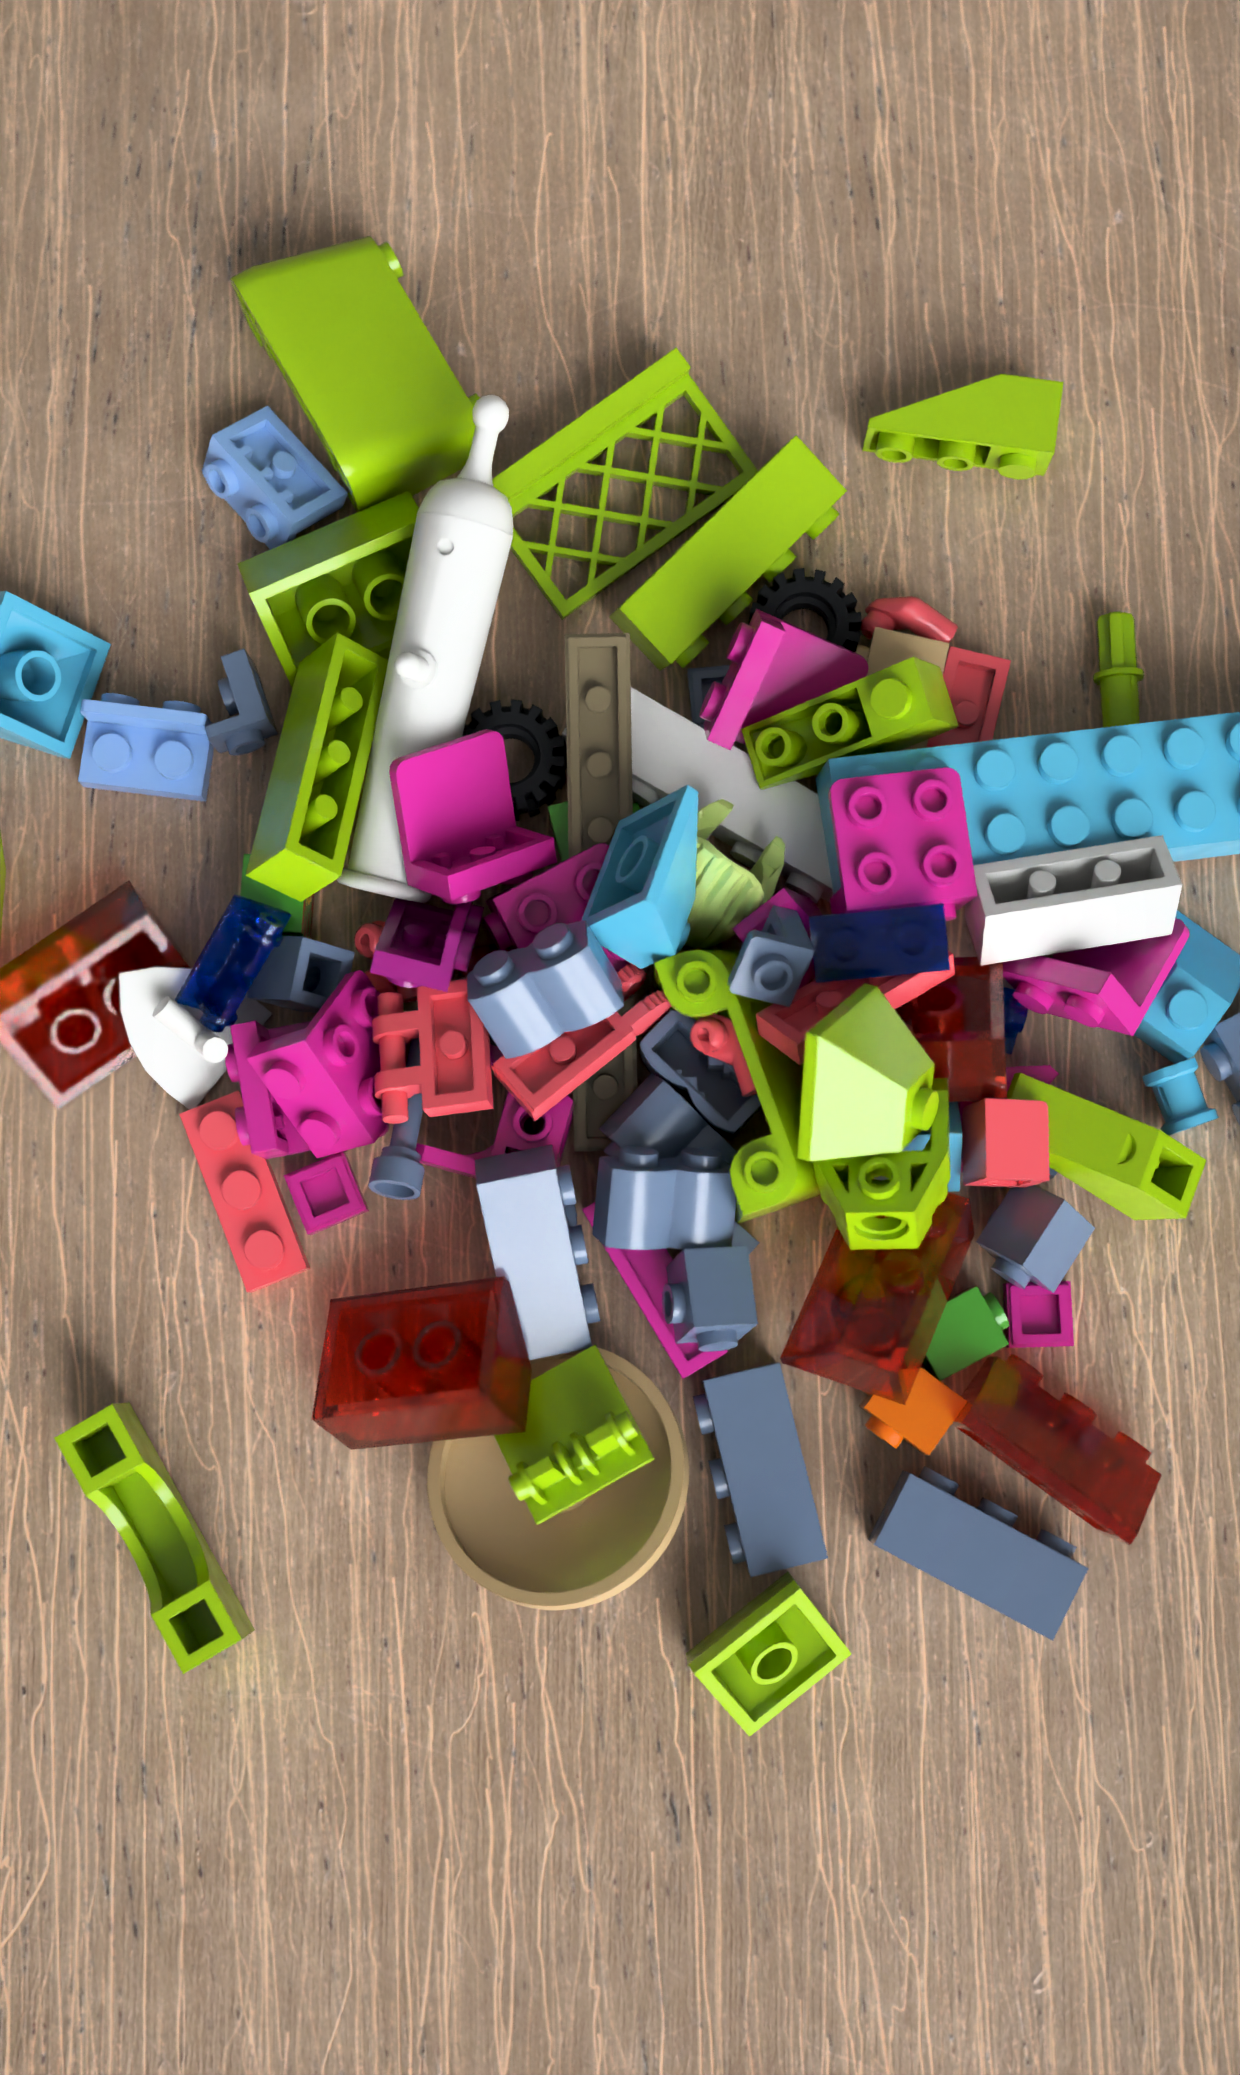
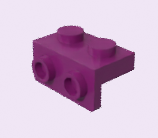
[370,898,484,992]

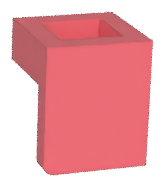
[962,1098,1050,1188]

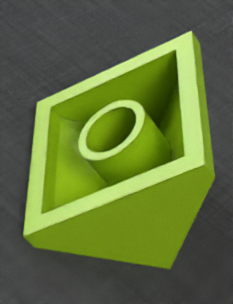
[686,1572,852,1737]

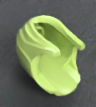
[684,799,785,948]

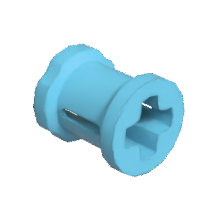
[1142,1058,1219,1135]

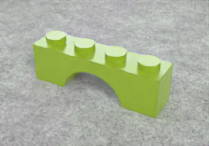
[54,1402,255,1674]

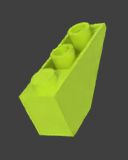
[862,374,1064,479]
[741,657,959,790]
[1005,1073,1206,1220]

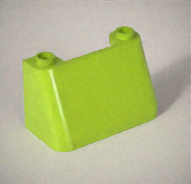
[230,236,480,512]
[653,950,820,1224]

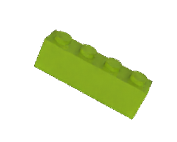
[609,435,847,671]
[246,632,388,902]

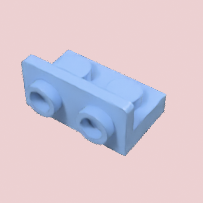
[202,405,348,549]
[78,693,214,802]

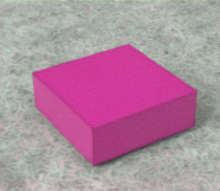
[284,1151,369,1236]
[1003,1281,1074,1348]

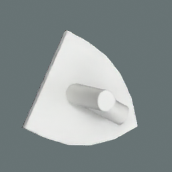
[118,966,272,1110]

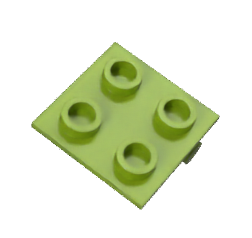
[481,1344,654,1525]

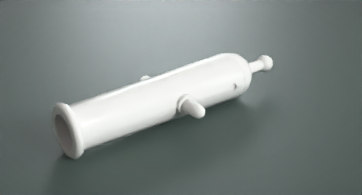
[337,395,513,903]

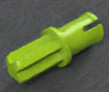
[1093,611,1144,727]

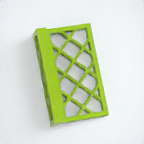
[492,347,758,620]

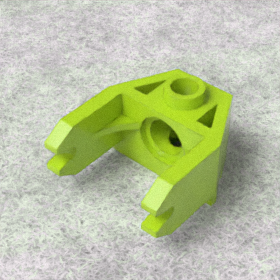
[813,1078,950,1250]

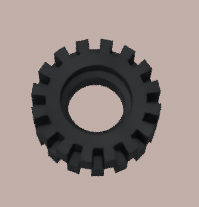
[748,568,862,652]
[462,699,567,821]

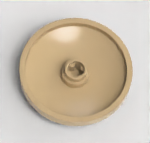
[427,1347,689,1610]

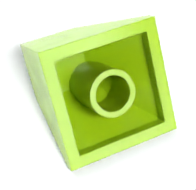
[797,983,939,1161]

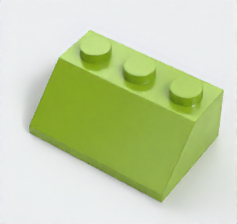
[237,490,419,688]

